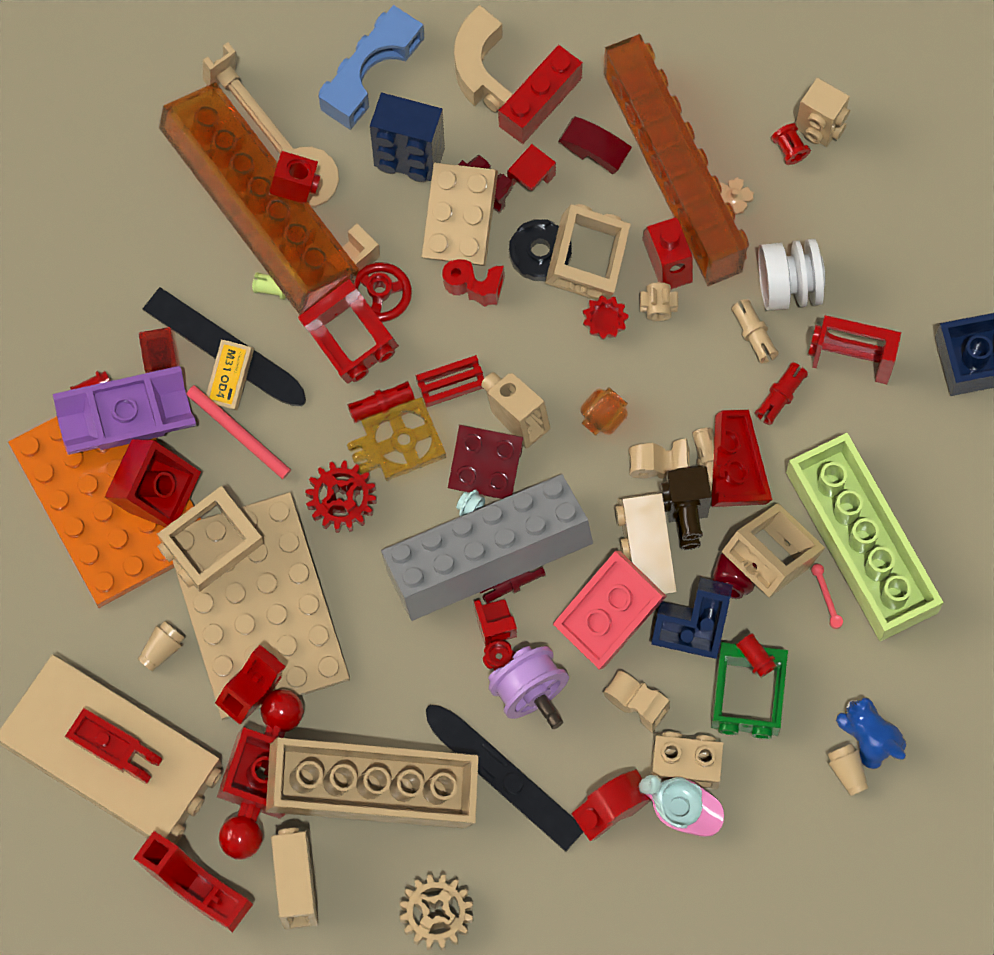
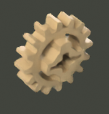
[399,875,473,950]

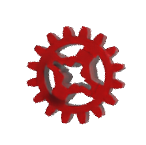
[305,460,377,533]

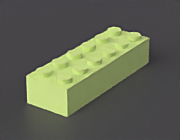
[786,433,944,642]

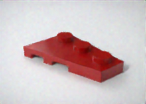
[712,410,773,507]

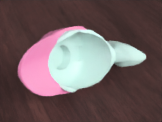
[638,775,724,837]

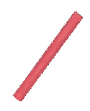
[186,385,291,479]

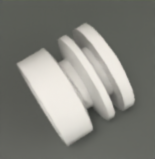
[758,239,825,311]

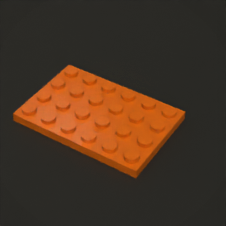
[8,416,201,608]

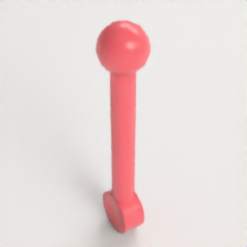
[811,564,843,629]

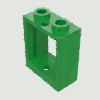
[711,642,788,739]

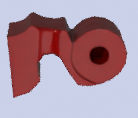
[442,259,505,307]

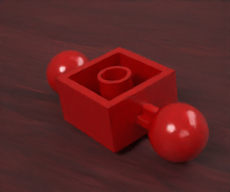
[217,689,304,860]

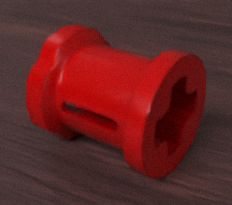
[771,123,811,165]

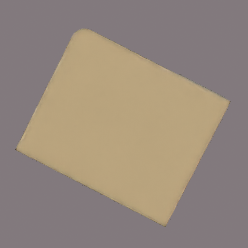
[332,224,380,280]

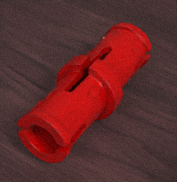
[755,362,808,425]
[347,381,415,423]

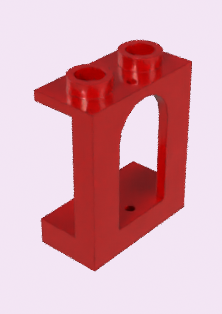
[298,279,399,384]
[808,315,902,385]

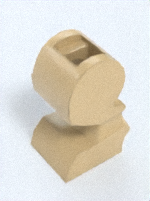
[629,438,690,479]
[603,671,670,733]

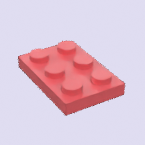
[553,550,666,670]

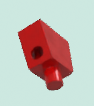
[642,217,693,289]

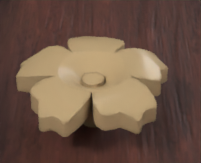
[716,177,754,215]

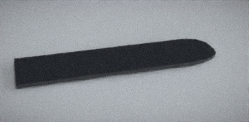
[142,287,306,406]
[426,705,584,852]

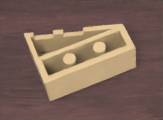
[616,493,677,594]

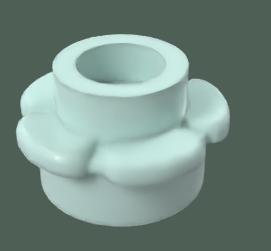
[456,490,485,517]

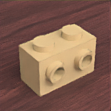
[796,78,850,147]
[652,732,723,789]

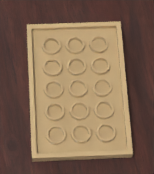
[172,492,350,721]

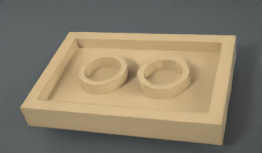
[422,163,498,266]

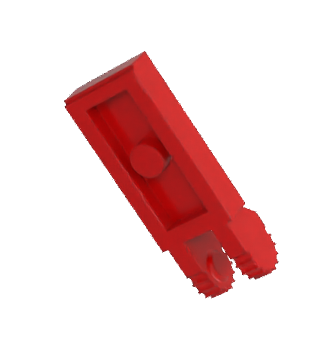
[65,708,163,784]

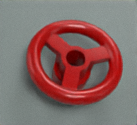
[351,262,412,322]

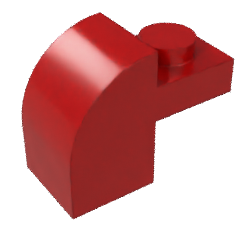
[215,645,286,725]
[571,769,651,841]

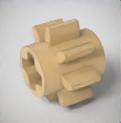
[640,282,678,321]

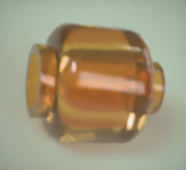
[580,387,628,436]

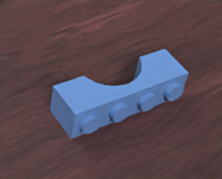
[318,5,424,130]

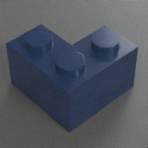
[651,578,733,659]

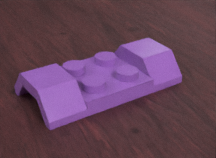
[53,366,196,455]

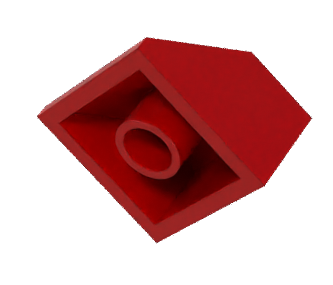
[105,439,201,527]

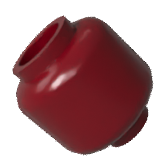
[713,553,757,599]

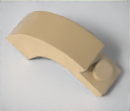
[454,5,513,112]

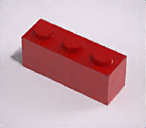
[498,44,583,145]

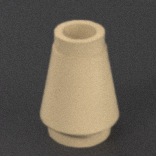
[138,621,185,672]
[828,743,869,796]

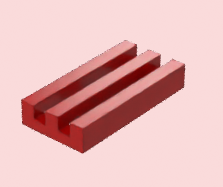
[416,355,484,408]

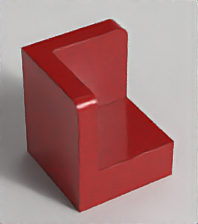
[507,144,556,190]
[473,599,517,646]

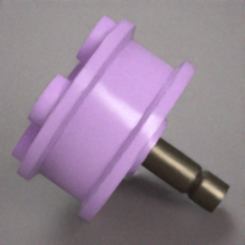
[488,646,569,729]

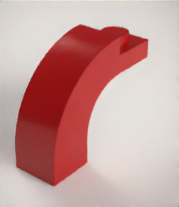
[133,831,253,933]

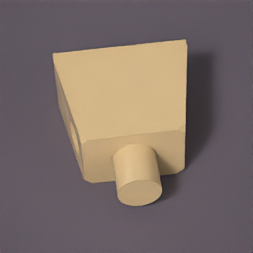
[481,372,551,449]

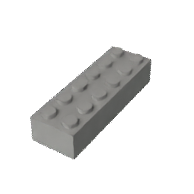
[381,474,593,621]

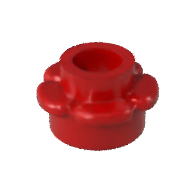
[483,640,515,671]

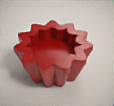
[583,295,629,339]

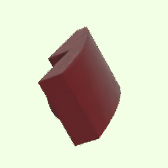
[558,116,632,174]

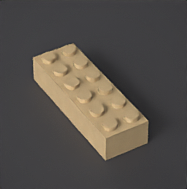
[266,738,478,829]

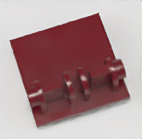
[448,424,523,499]

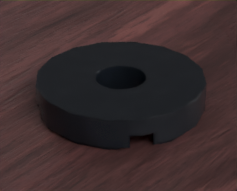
[509,219,572,281]

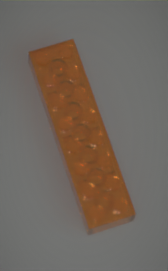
[604,34,749,286]
[159,82,359,315]

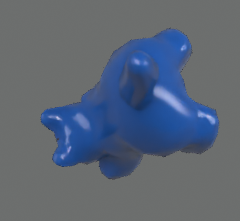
[836,698,906,769]

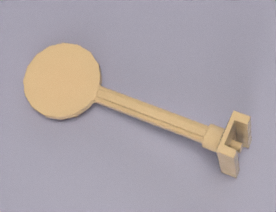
[203,42,339,208]

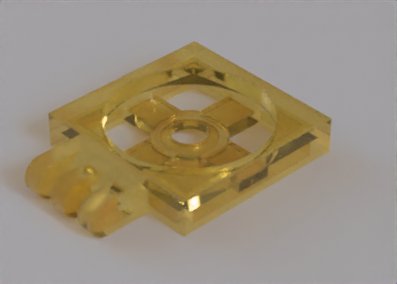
[347,397,446,481]

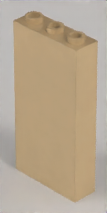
[0,654,223,844]

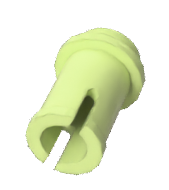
[252,272,295,300]

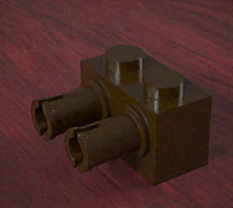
[661,466,712,550]

